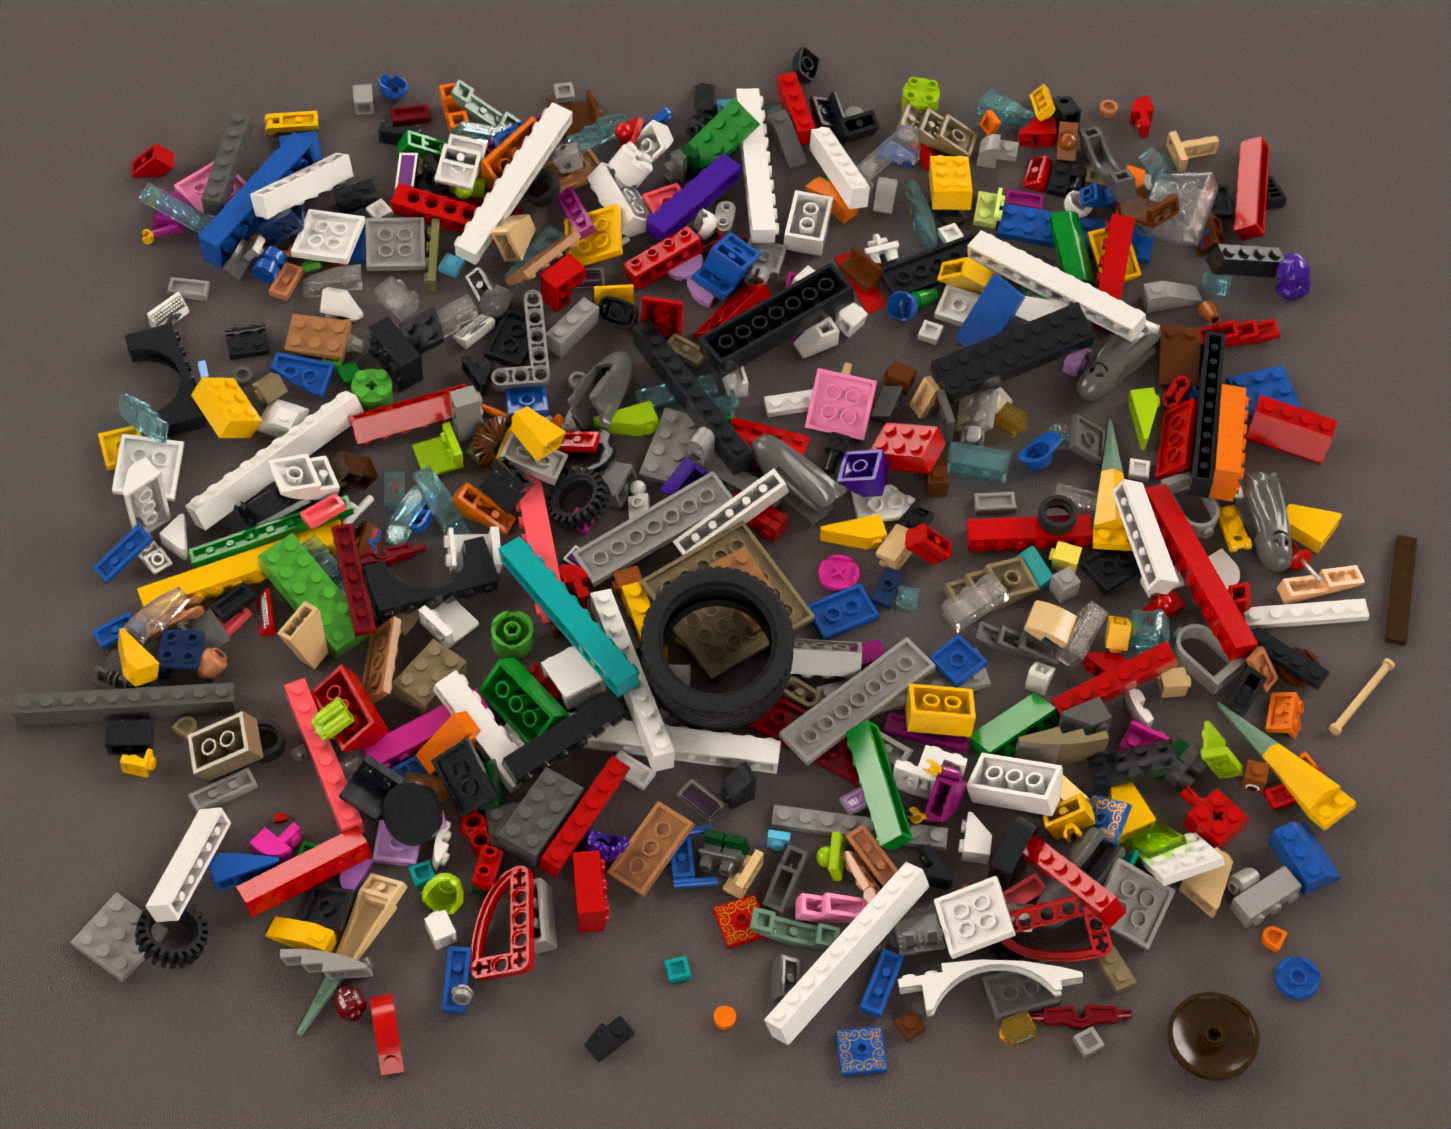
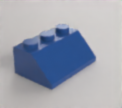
[1268,822,1341,896]

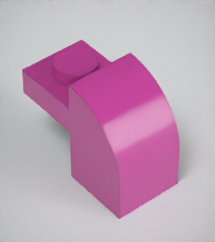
[249,822,302,864]

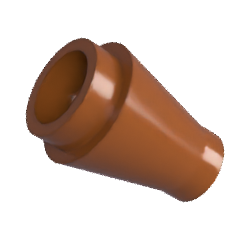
[1198,301,1221,325]

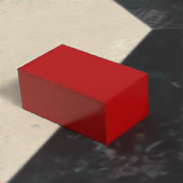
[273,813,288,824]

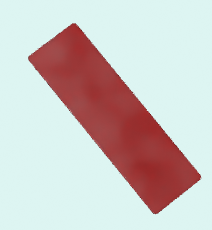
[834,251,887,314]

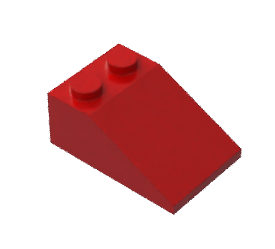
[642,296,685,339]

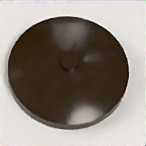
[1167,992,1260,1081]

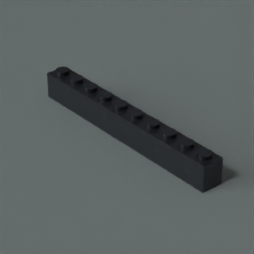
[633,319,752,475]
[1188,331,1226,498]

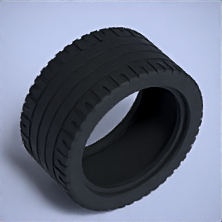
[641,566,794,732]

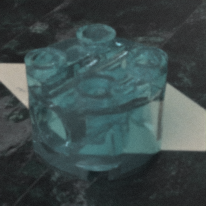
[1128,609,1170,653]

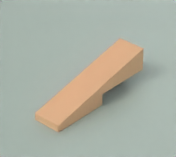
[1277,565,1365,605]

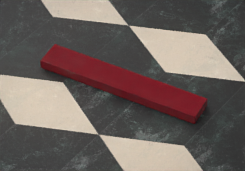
[331,523,376,637]

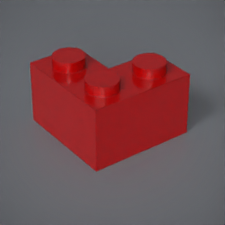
[540,254,586,313]

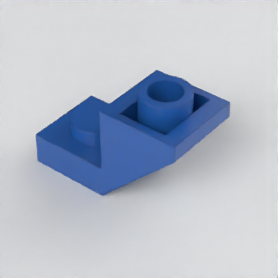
[1080,183,1117,209]

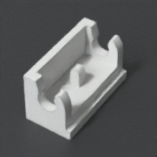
[722,366,749,399]

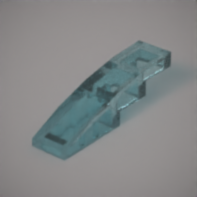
[565,113,630,152]
[906,180,937,249]
[118,392,169,444]
[412,465,471,535]

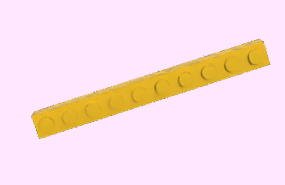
[137,520,340,618]

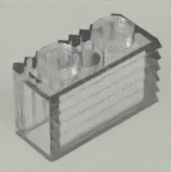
[374,276,420,321]

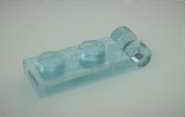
[452,121,506,142]

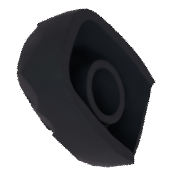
[792,46,821,85]
[598,296,639,328]

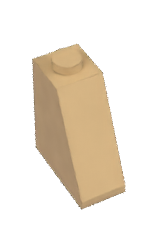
[491,214,536,261]
[277,601,328,669]
[1179,847,1233,919]

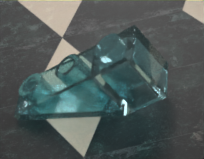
[976,87,1036,127]

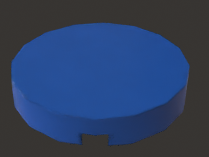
[1274,957,1320,1001]

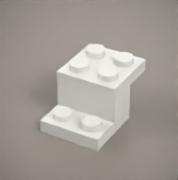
[435,134,488,191]
[893,745,967,800]

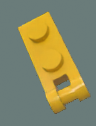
[264,111,319,136]
[1217,505,1252,553]

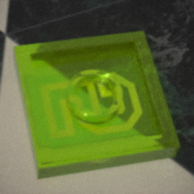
[1126,823,1187,859]

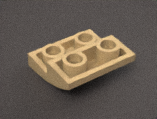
[1024,600,1077,648]

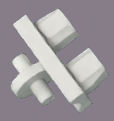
[864,234,899,265]

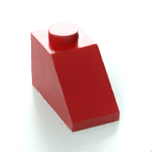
[131,143,175,178]

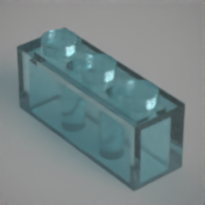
[947,441,1011,483]

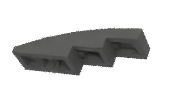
[973,621,1062,666]

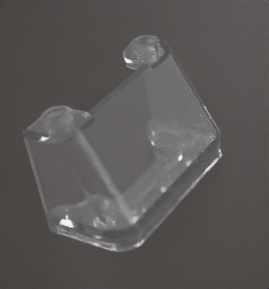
[856,125,921,205]

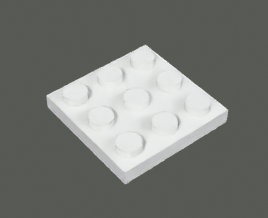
[291,209,365,265]
[112,434,184,502]
[1137,832,1225,886]
[934,876,1016,959]

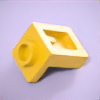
[120,749,156,778]

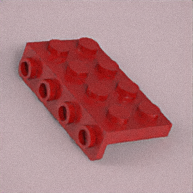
[720,417,810,470]

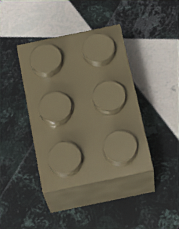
[392,639,468,715]
[187,711,263,782]

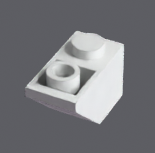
[320,287,363,322]
[794,316,839,359]
[958,812,992,865]

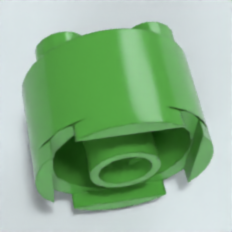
[351,369,394,412]
[491,611,534,660]

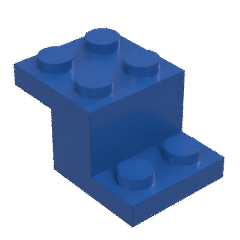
[691,232,761,301]

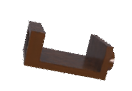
[547,90,604,139]
[1117,184,1179,228]

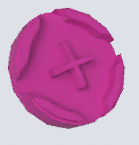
[818,554,860,593]

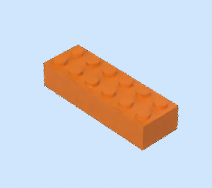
[1209,384,1249,502]

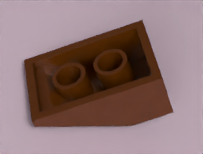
[1157,325,1200,389]

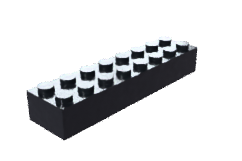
[698,262,854,378]
[930,302,1095,403]

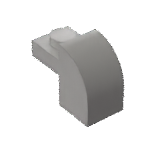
[976,134,1019,169]
[873,177,898,214]

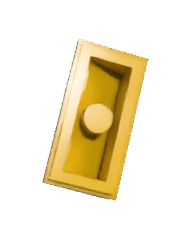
[594,284,634,306]

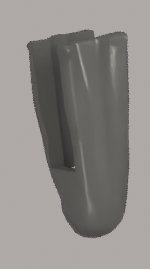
[1076,326,1159,402]
[567,351,635,431]
[750,435,847,525]
[1233,472,1293,572]
[1036,827,1126,929]

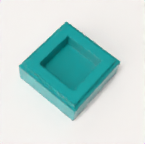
[408,860,435,889]
[664,956,692,984]

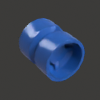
[252,246,287,284]

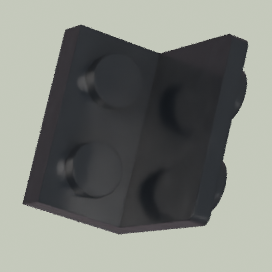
[411,153,449,202]
[479,456,534,514]
[339,754,404,821]

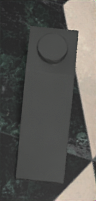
[767,110,807,170]

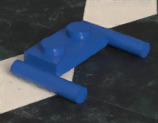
[671,825,718,889]

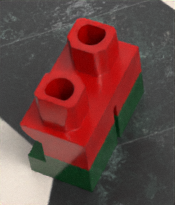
[471,845,505,897]

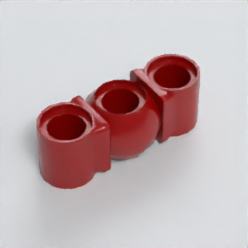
[455,809,491,857]

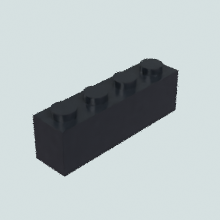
[1206,244,1284,278]

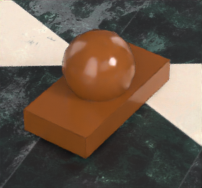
[1056,121,1079,161]

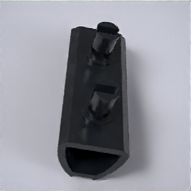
[226,484,316,534]

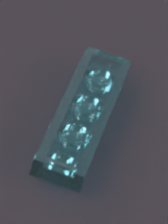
[138,182,212,233]
[504,225,565,289]
[635,374,718,408]

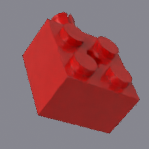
[1180,786,1249,850]

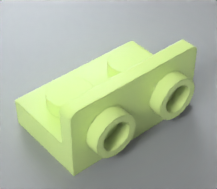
[973,188,1005,229]

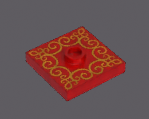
[713,894,766,949]

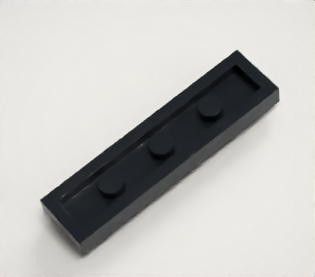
[1253,627,1330,690]

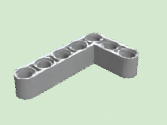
[491,290,550,392]
[688,427,783,508]

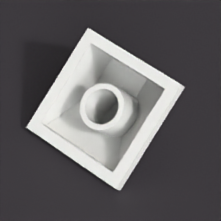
[635,120,674,163]
[256,399,309,438]

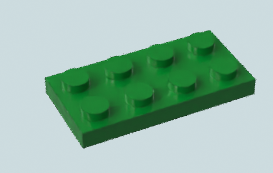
[688,98,760,171]

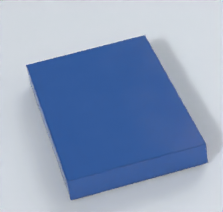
[807,583,880,640]

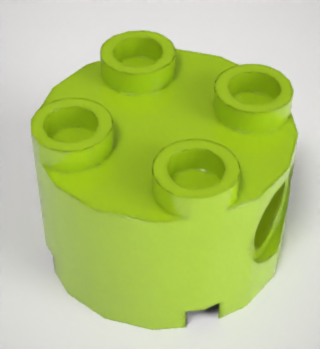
[901,77,940,113]

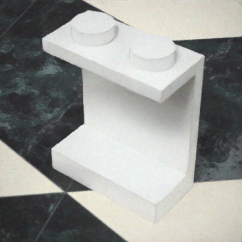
[443,526,502,574]
[541,646,605,710]

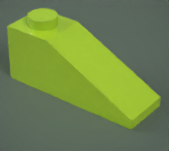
[1127,387,1160,451]
[593,401,659,436]

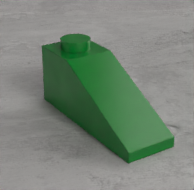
[398,130,448,163]

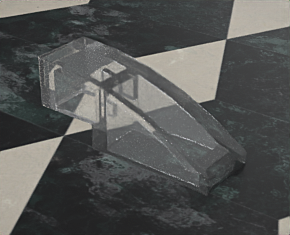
[303,264,363,298]
[437,294,478,337]
[123,587,190,644]

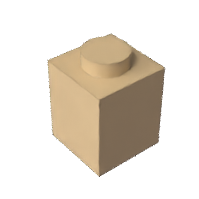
[1157,667,1191,698]

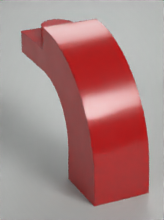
[370,993,404,1076]

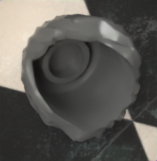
[479,285,514,318]

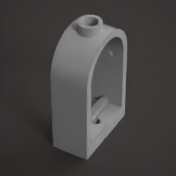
[1160,471,1220,538]
[1173,624,1246,695]

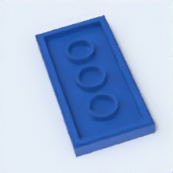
[954,274,1026,347]

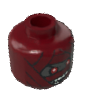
[333,985,367,1021]

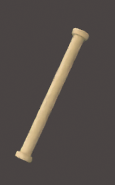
[1329,658,1395,735]

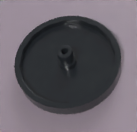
[563,428,617,474]
[383,781,443,846]

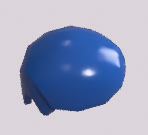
[379,74,408,100]
[887,291,918,322]

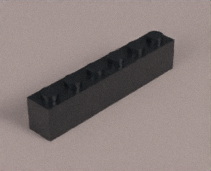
[501,690,626,785]

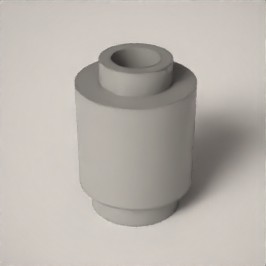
[1227,868,1260,896]

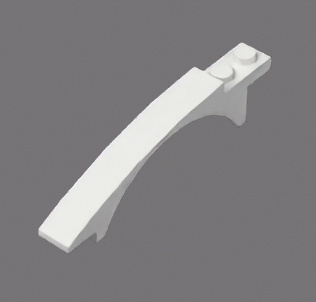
[898,959,1083,1017]

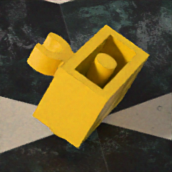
[1042,793,1096,842]

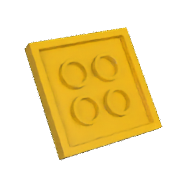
[564,204,623,266]

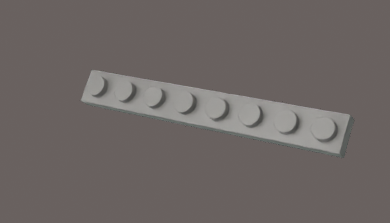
[771,805,948,851]

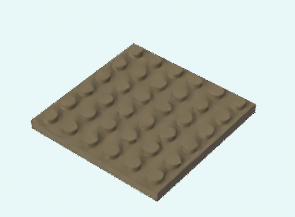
[639,521,815,682]

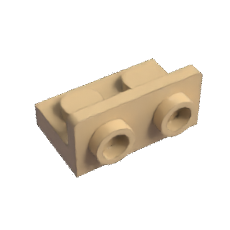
[723,849,764,899]

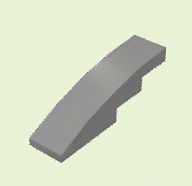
[280,949,373,980]

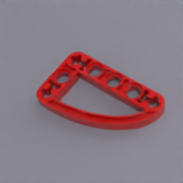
[470,865,534,981]
[1001,895,1112,962]

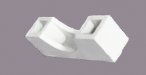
[791,265,868,338]

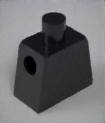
[1052,96,1081,138]

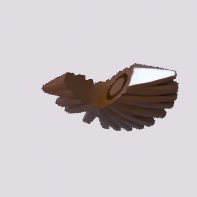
[472,417,506,472]

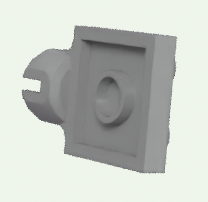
[745,237,788,286]
[955,389,999,450]

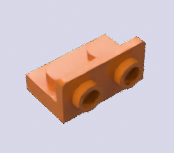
[1265,692,1304,739]

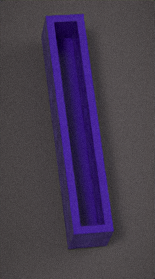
[646,154,741,242]

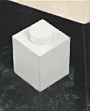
[424,910,457,950]

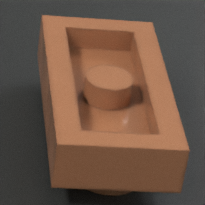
[268,262,304,301]
[1246,646,1278,692]

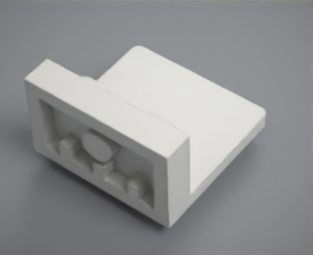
[419,600,479,649]

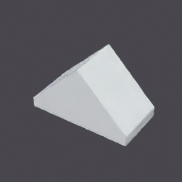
[159,514,188,560]
[1025,661,1056,696]

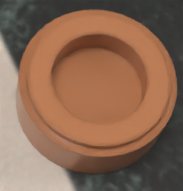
[1099,100,1118,118]

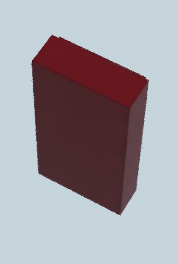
[390,104,431,127]

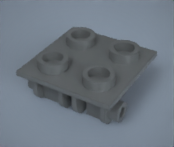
[177,609,231,653]
[91,648,136,689]
[894,914,945,956]

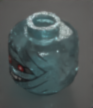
[1049,422,1071,450]

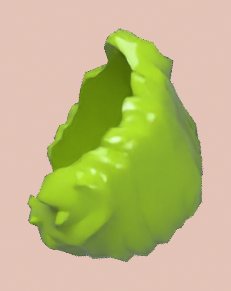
[421,873,464,915]

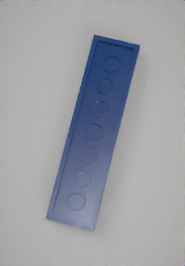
[997,203,1155,264]

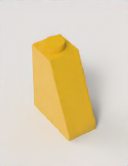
[938,257,1001,295]
[510,406,566,461]
[1287,504,1342,554]
[1108,782,1156,845]

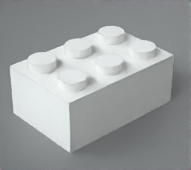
[784,190,833,256]

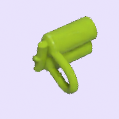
[310,697,355,741]

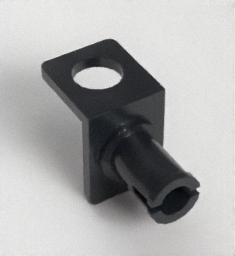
[823,432,850,474]

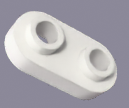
[715,201,736,236]

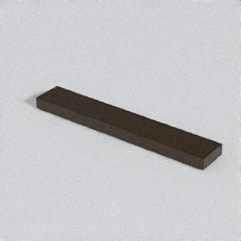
[1384,535,1418,646]

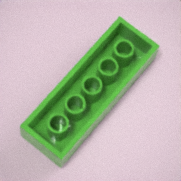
[258,533,370,660]

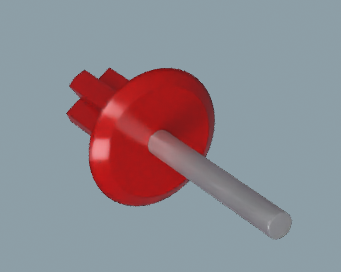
[1290,543,1323,583]

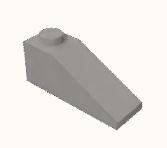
[1140,281,1202,313]

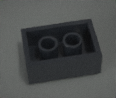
[367,316,423,391]

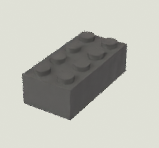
[498,767,583,867]

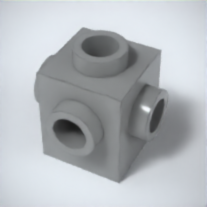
[552,141,583,174]

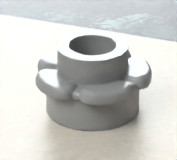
[451,984,474,1005]

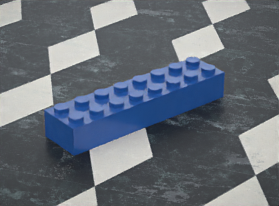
[198,132,316,270]

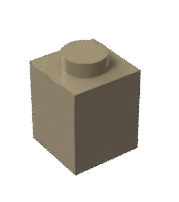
[252,373,288,404]

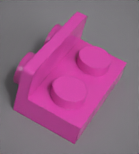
[1118,720,1171,750]

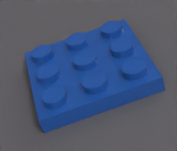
[1226,365,1302,429]

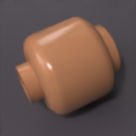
[196,648,227,680]

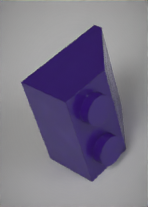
[837,449,890,497]
[660,458,708,497]

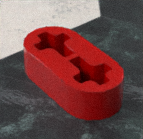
[1162,375,1192,410]

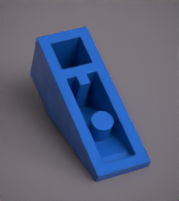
[208,852,280,892]

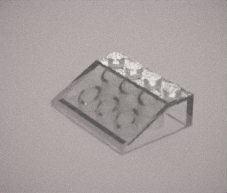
[1138,172,1219,246]

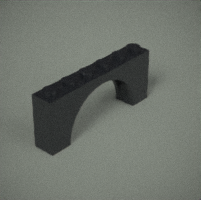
[124,323,206,439]
[363,536,500,620]

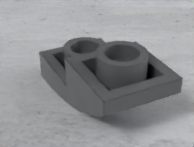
[221,237,252,280]

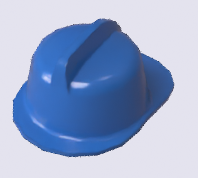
[1018,432,1061,473]

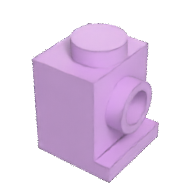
[1062,348,1092,377]

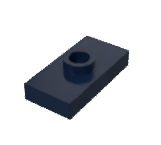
[870,566,905,610]

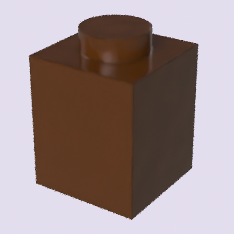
[884,361,917,395]

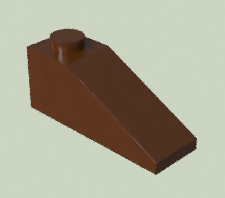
[924,450,949,497]

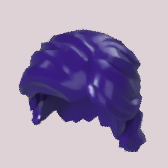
[1276,252,1311,300]
[584,830,629,863]

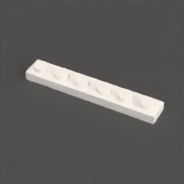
[1242,599,1369,630]

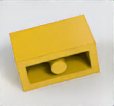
[1104,615,1132,653]

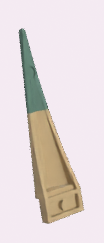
[297,873,408,1037]

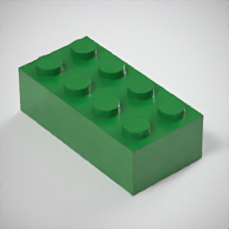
[478,657,570,743]

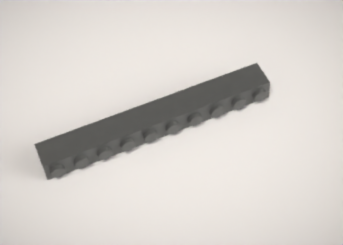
[13,682,236,726]

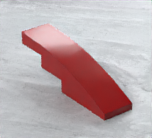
[1200,318,1281,347]

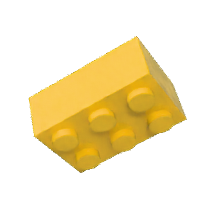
[929,155,973,210]
[191,377,262,438]
[905,683,976,737]

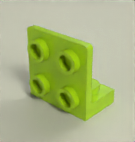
[412,422,464,479]
[1201,721,1244,779]

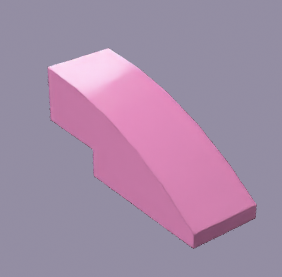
[795,893,867,923]

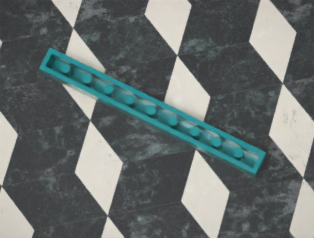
[498,536,640,697]

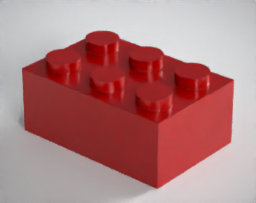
[871,422,946,474]
[572,850,609,933]

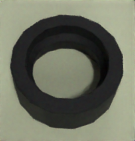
[524,168,560,207]
[1037,495,1078,536]
[256,719,285,763]

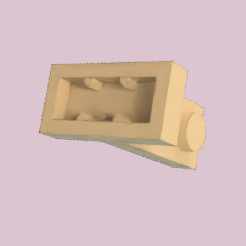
[1166,131,1219,173]
[909,376,960,419]

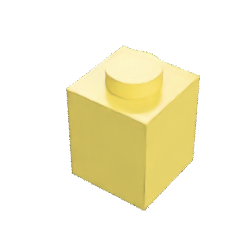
[1049,541,1082,574]

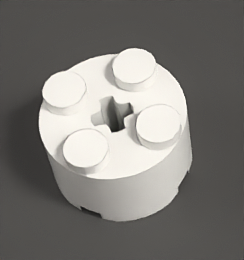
[608,142,653,188]

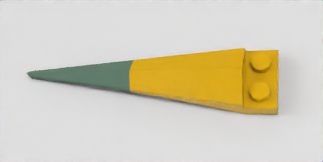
[1092,419,1133,551]
[1217,702,1356,831]

